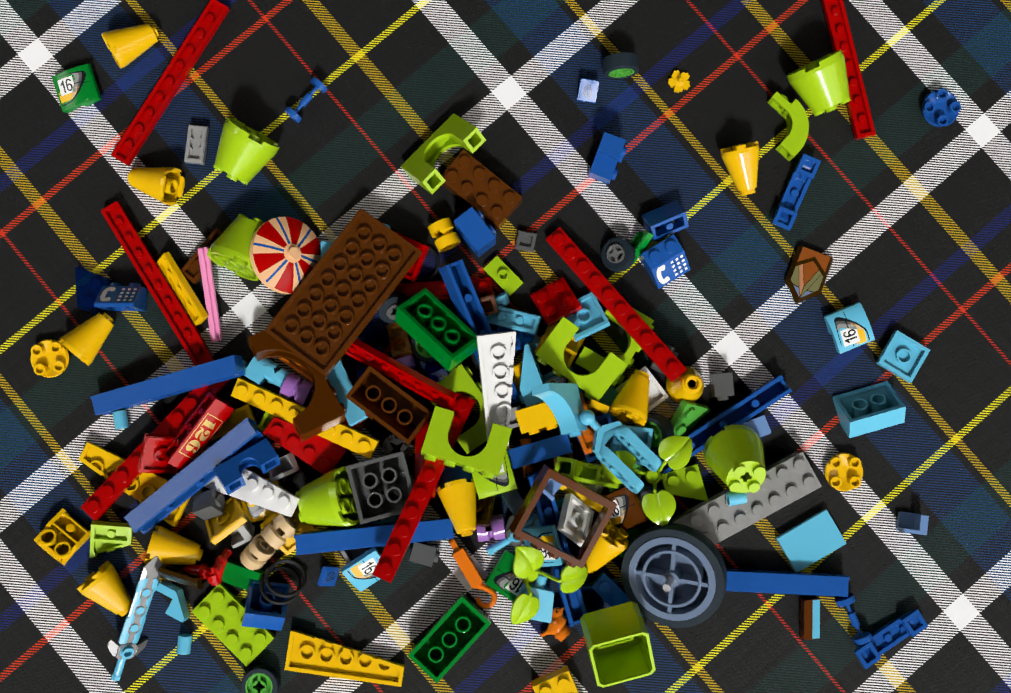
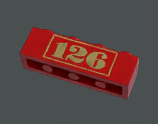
[162,391,234,470]

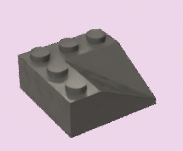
[346,450,414,524]

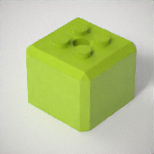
[580,601,656,688]

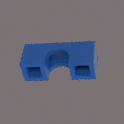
[213,438,281,495]

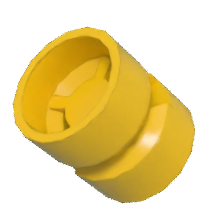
[428,218,461,252]

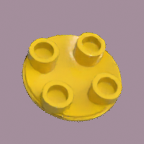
[30,339,69,378]
[825,453,863,491]

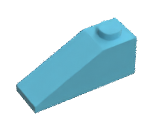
[518,343,545,407]

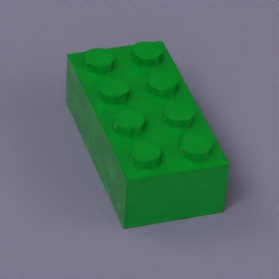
[394,288,477,372]
[408,593,491,683]

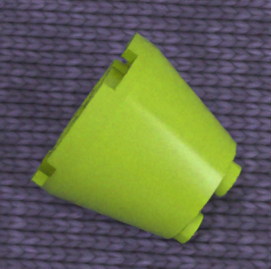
[787,49,851,116]
[213,117,280,185]
[207,214,264,281]
[703,424,766,493]
[295,466,360,527]

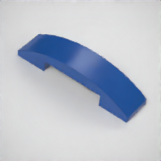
[772,154,821,231]
[854,609,928,669]

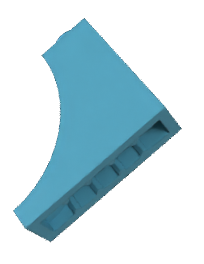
[531,383,588,438]

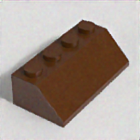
[345,366,433,445]

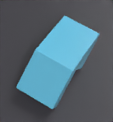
[156,580,190,623]

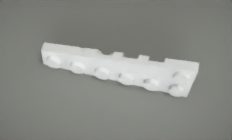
[476,331,516,450]
[201,446,300,517]

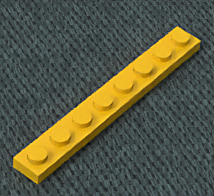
[231,377,380,459]

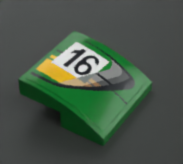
[52,64,101,113]
[484,549,534,602]

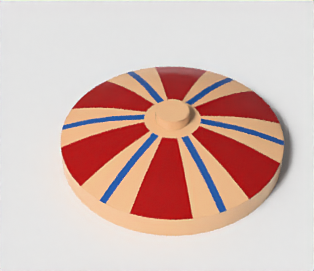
[249,217,321,294]

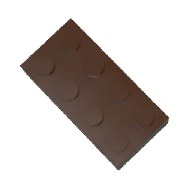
[441,149,522,230]

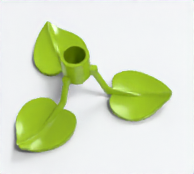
[600,436,693,526]
[510,546,588,625]

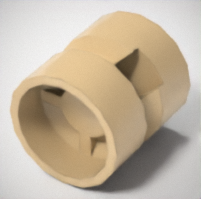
[261,514,299,550]
[240,534,276,571]

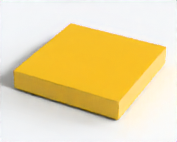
[205,497,247,545]

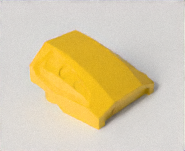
[34,508,90,566]

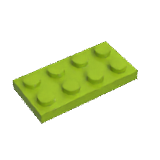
[192,582,276,667]

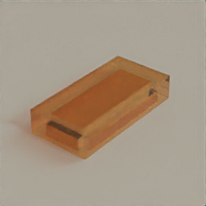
[387,323,413,360]

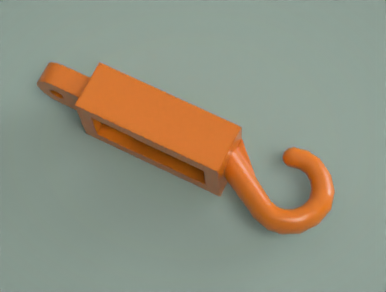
[448,538,497,609]

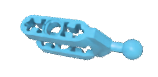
[579,409,662,494]

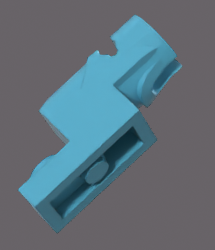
[242,356,290,388]

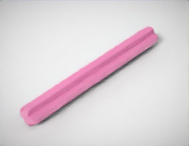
[198,247,222,342]

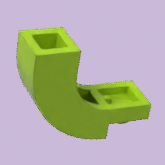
[767,92,809,161]
[555,456,620,489]

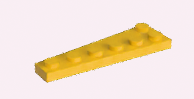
[78,442,191,527]
[284,629,405,687]

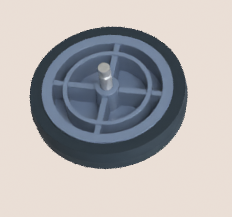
[621,523,727,628]

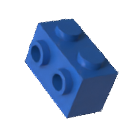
[642,200,689,241]

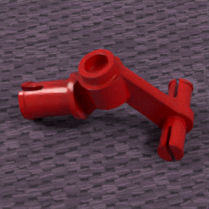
[184,548,232,586]

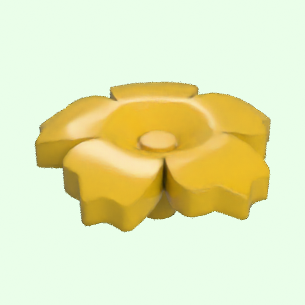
[668,70,690,93]

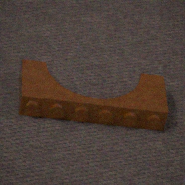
[248,330,347,442]

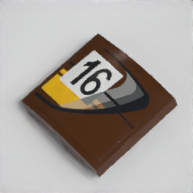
[604,486,649,530]

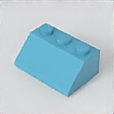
[833,381,906,438]

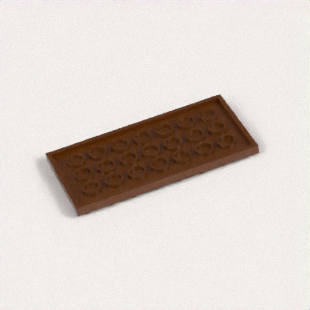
[264,208,422,377]

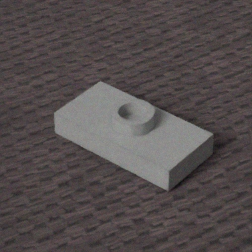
[184,125,209,165]

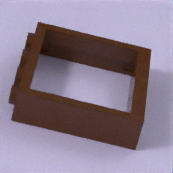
[509,464,617,568]

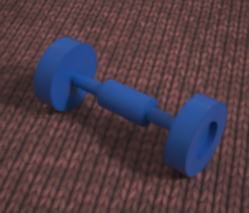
[284,76,328,123]
[835,593,873,645]

